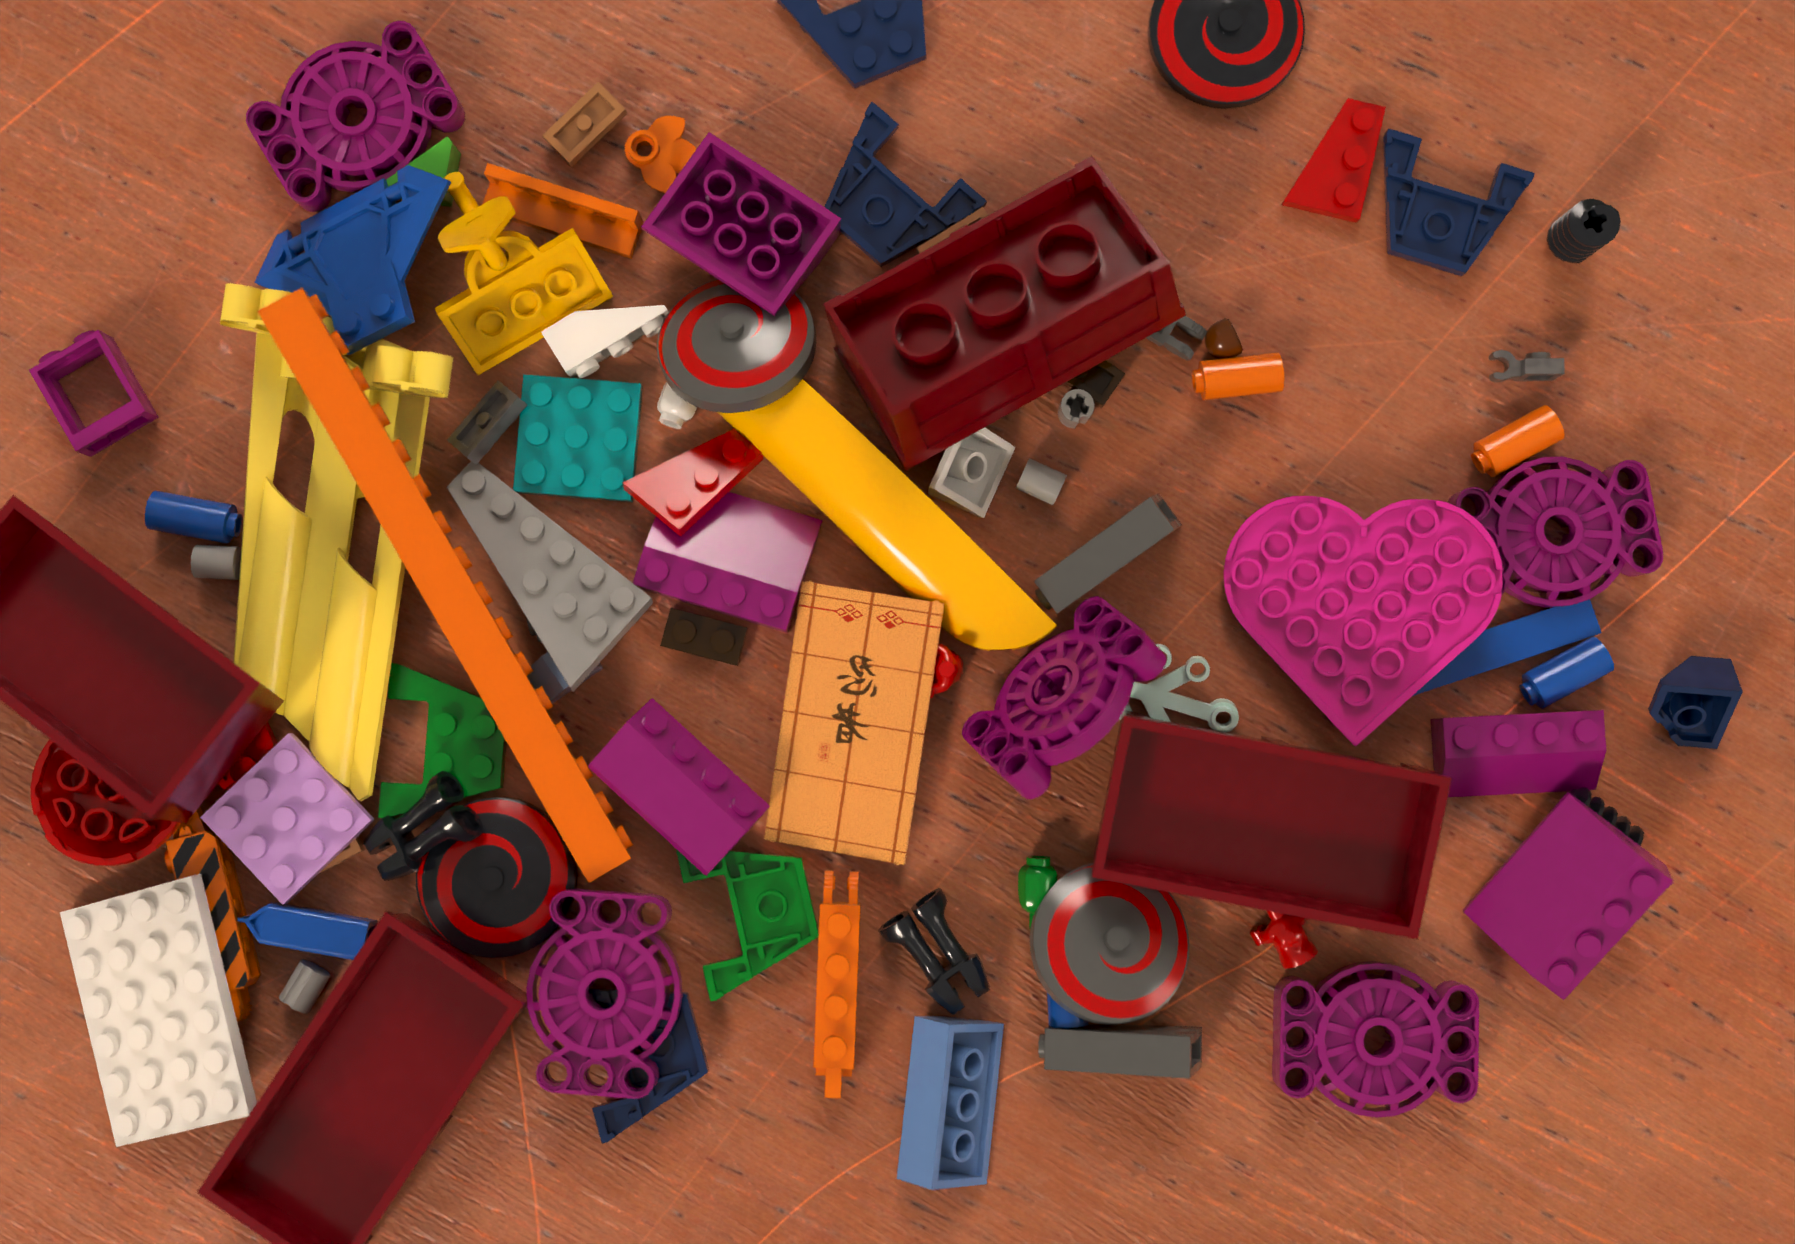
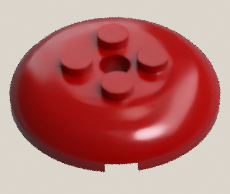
[30,739,180,866]

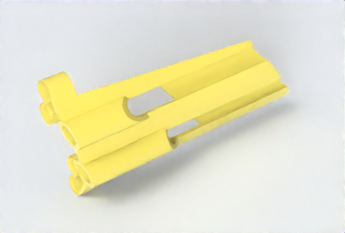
[220,284,454,801]

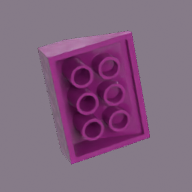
[641,132,841,316]
[633,492,823,633]
[1463,792,1674,1000]

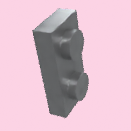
[447,381,527,465]

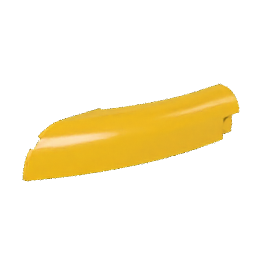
[717,379,1057,651]

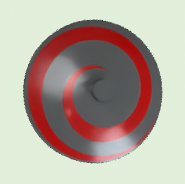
[657,279,817,413]
[1029,863,1189,1025]

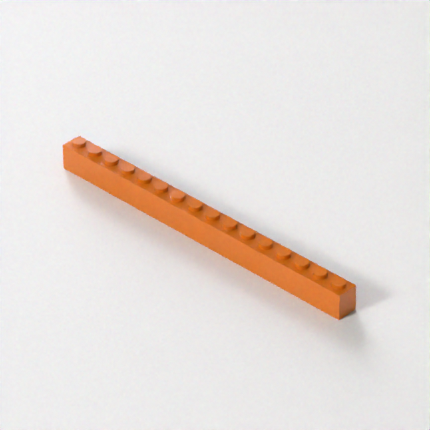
[257,288,633,883]

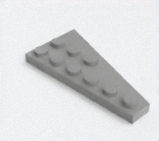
[447,461,653,692]

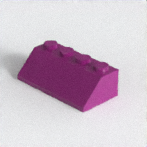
[588,698,770,876]
[1430,710,1606,797]

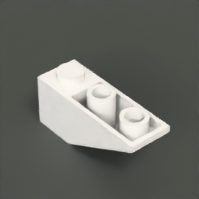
[541,305,669,379]

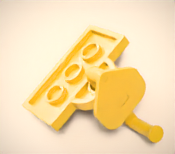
[435,172,614,375]

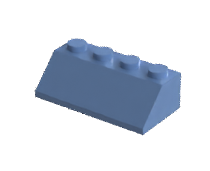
[897,1016,1004,1190]

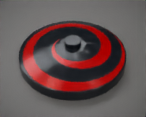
[1148,0,1305,109]
[416,797,578,958]

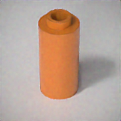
[1192,352,1284,400]
[1471,405,1565,477]

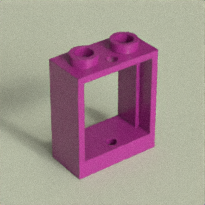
[29,330,159,457]

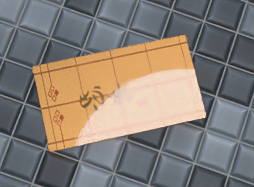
[764,580,945,865]

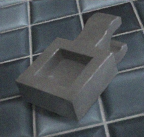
[1489,350,1565,382]

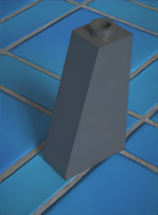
[1034,493,1182,613]
[1038,1024,1202,1079]

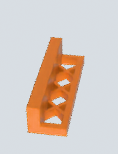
[483,163,644,259]

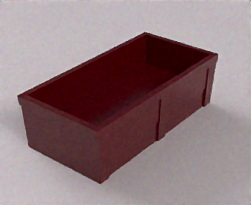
[823,156,1186,471]
[0,495,284,824]
[1091,710,1452,939]
[197,911,527,1244]

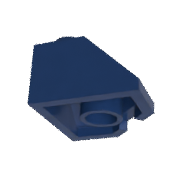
[1648,656,1743,749]

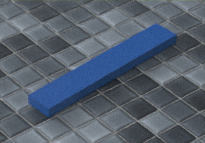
[1413,600,1602,696]

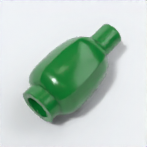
[1018,855,1057,929]

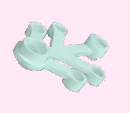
[1120,644,1239,732]

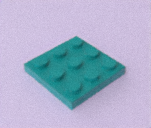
[513,374,643,502]

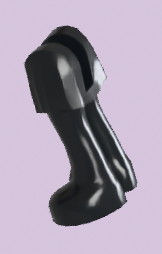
[363,771,483,881]
[878,888,990,1015]

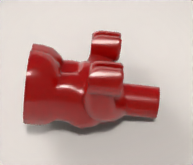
[930,644,964,699]
[1250,911,1318,969]

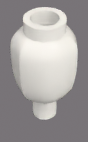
[657,381,697,429]

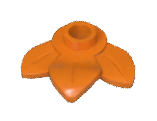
[625,115,697,193]

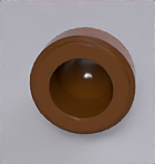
[1205,318,1243,359]

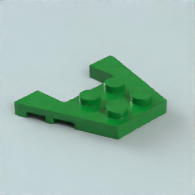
[378,663,507,818]
[676,849,819,1002]

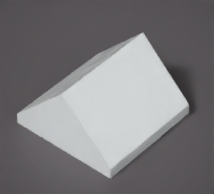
[928,427,1015,518]

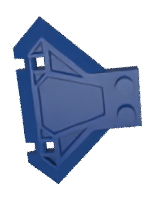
[254,165,451,355]

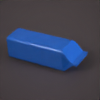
[237,902,378,960]

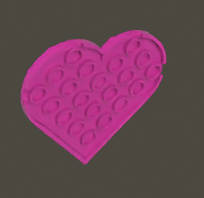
[1224,496,1503,747]

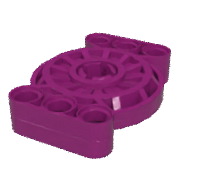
[246,21,465,212]
[1447,456,1663,607]
[962,596,1166,799]
[526,889,683,1099]
[1272,961,1479,1118]

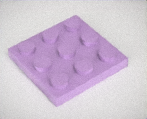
[200,733,375,905]

